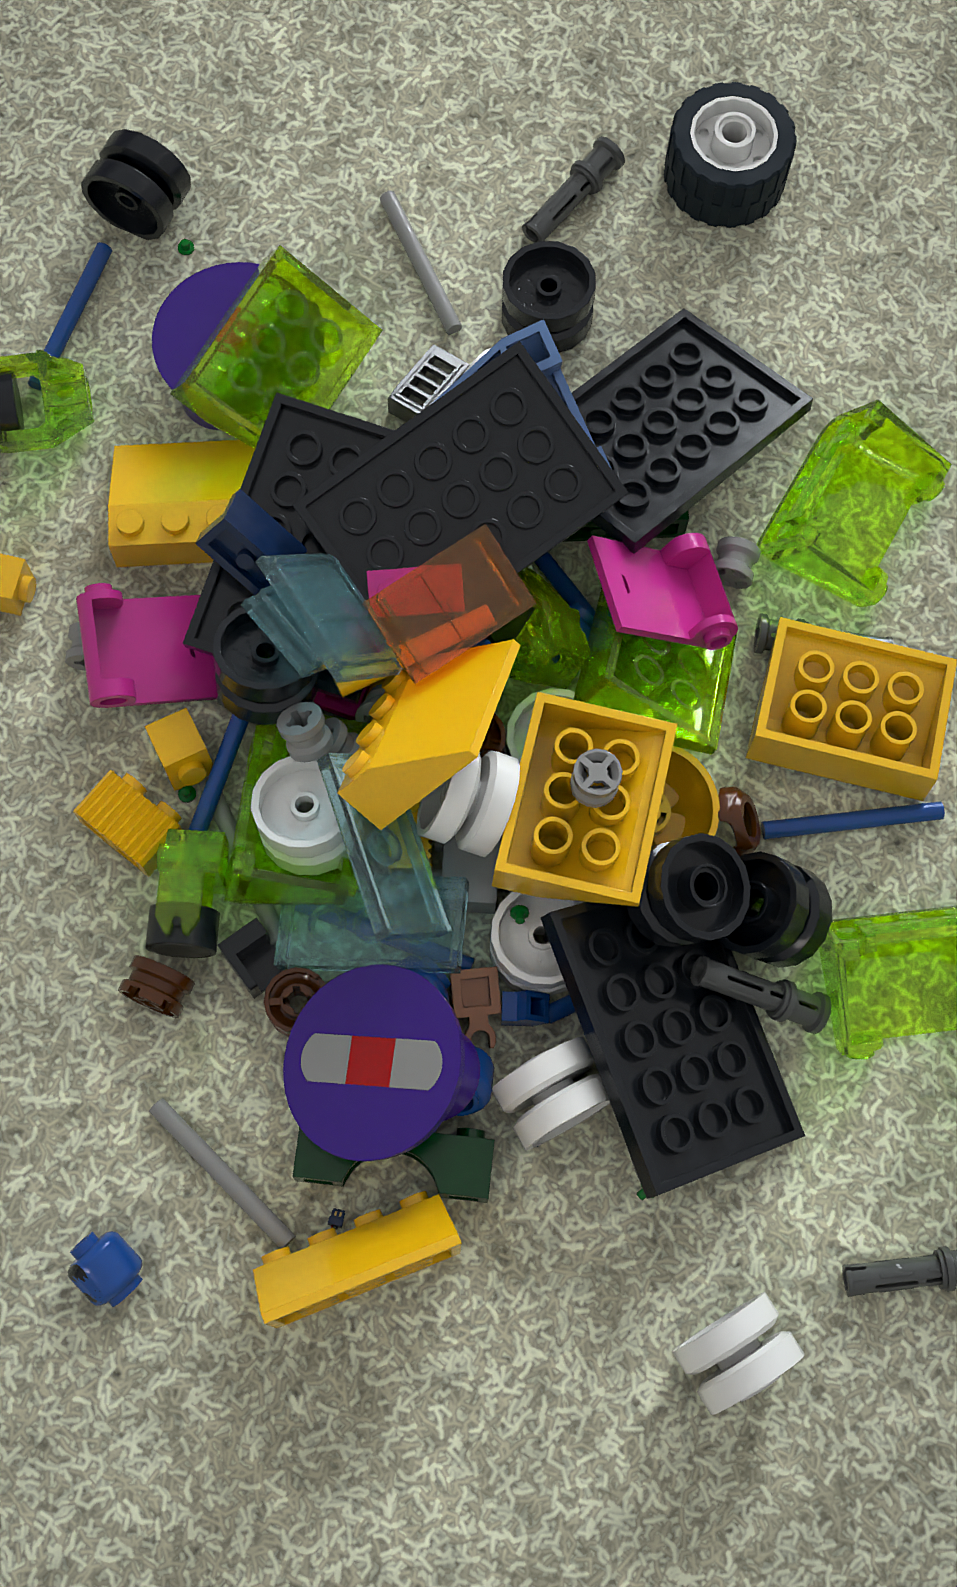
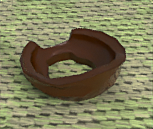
[718,787,761,857]

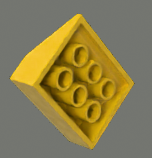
[108,439,259,567]
[746,617,957,801]
[337,639,521,830]
[492,692,677,907]
[253,1191,462,1328]

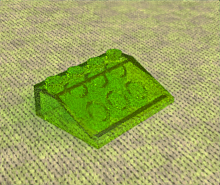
[170,245,383,448]
[573,588,737,755]

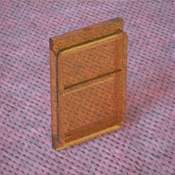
[362,524,536,684]

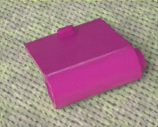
[587,533,738,650]
[76,583,218,708]

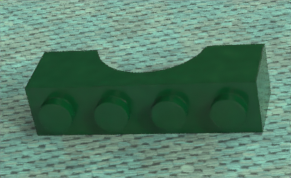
[292,1127,495,1203]

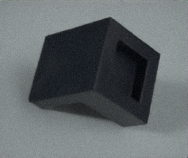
[218,917,290,999]

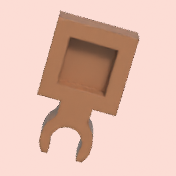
[449,966,502,1048]

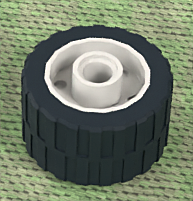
[664,82,797,228]

